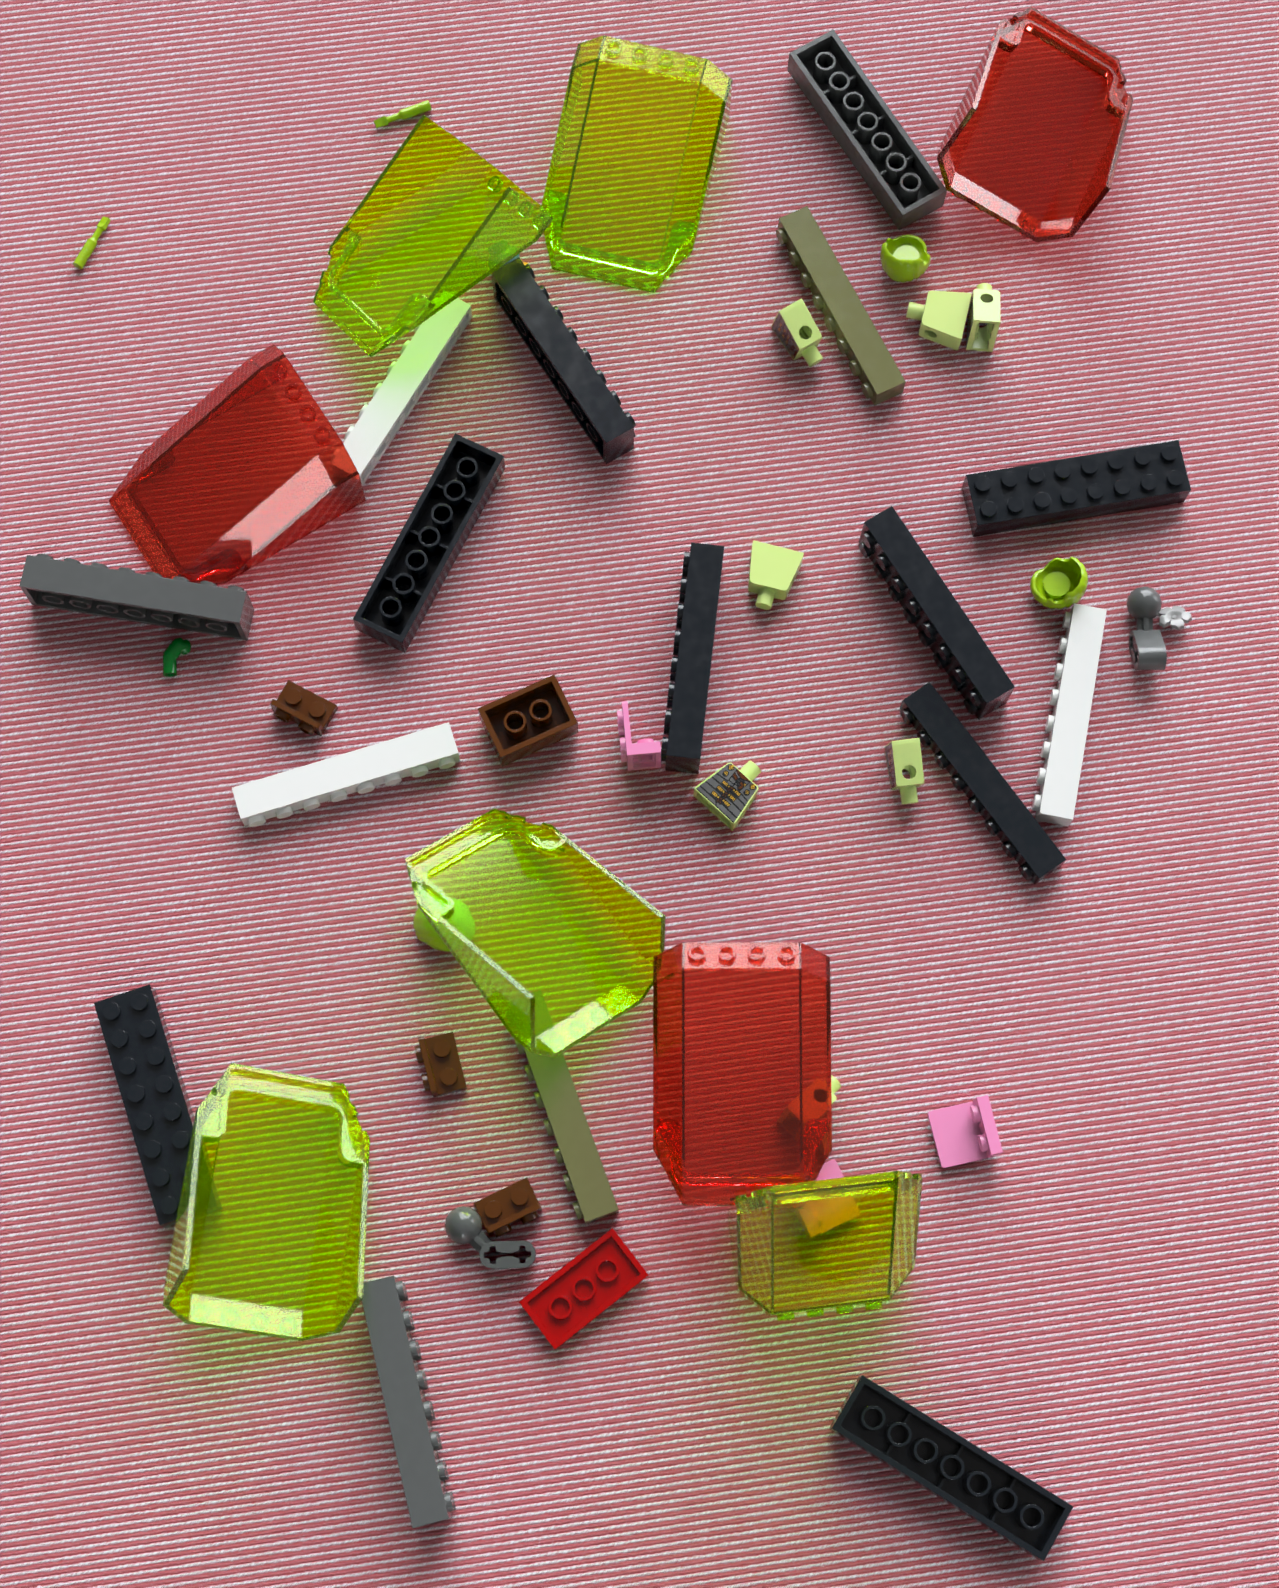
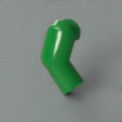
[163,638,191,677]

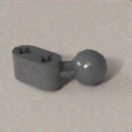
[1127,586,1167,670]
[445,1206,537,1269]

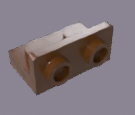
[270,680,338,736]
[415,1032,467,1098]
[474,1177,542,1238]

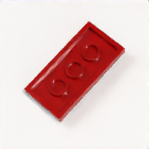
[519,1228,649,1350]

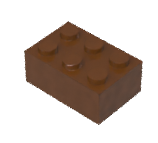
[478,675,578,767]

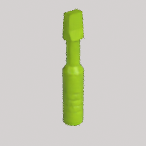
[374,100,432,128]
[73,217,111,269]

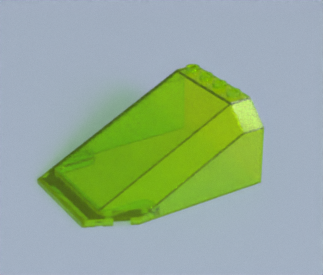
[539,35,733,293]
[313,114,554,357]
[405,809,666,1058]
[163,1063,370,1341]
[727,1171,922,1321]

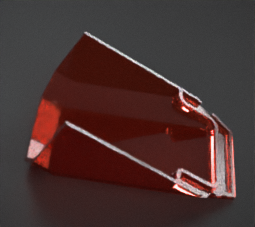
[937,7,1133,242]
[109,344,366,584]
[653,942,832,1206]

